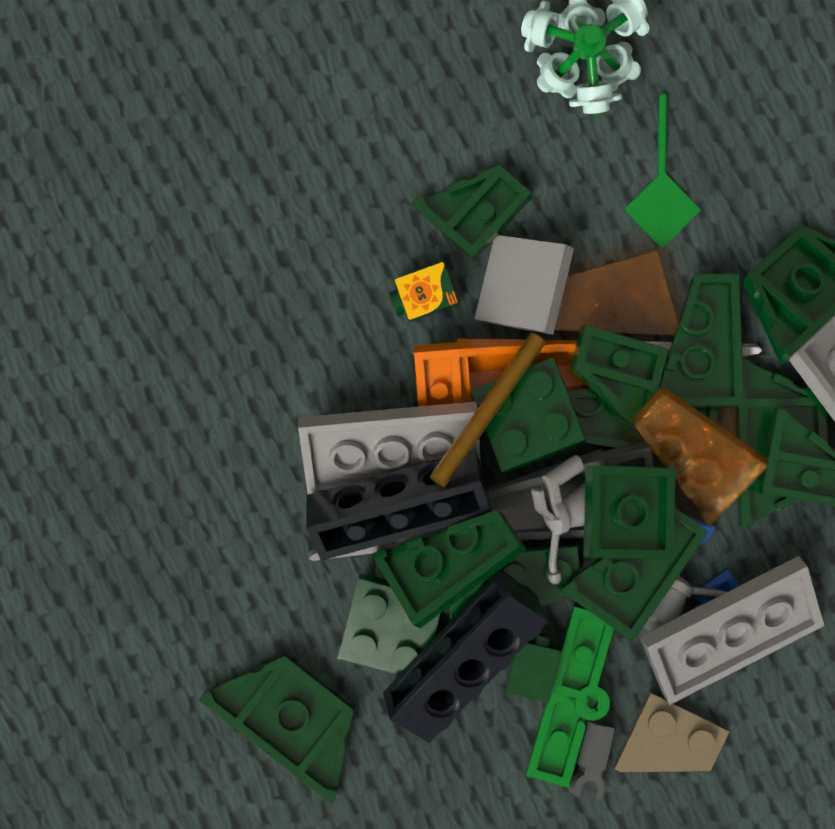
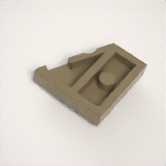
[613,691,730,772]

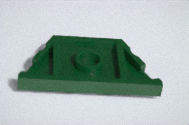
[743,225,835,365]
[735,358,828,527]
[199,654,354,804]

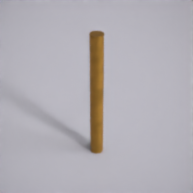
[430,333,545,487]

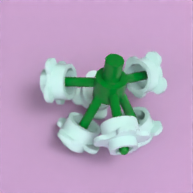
[521,0,650,116]

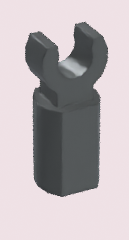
[568,720,616,800]

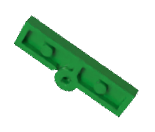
[525,605,614,788]

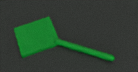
[624,93,701,249]

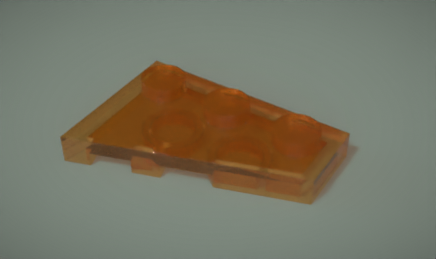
[554,251,678,335]
[634,386,768,526]

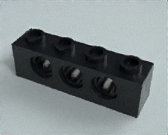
[306,448,492,561]
[383,571,548,743]

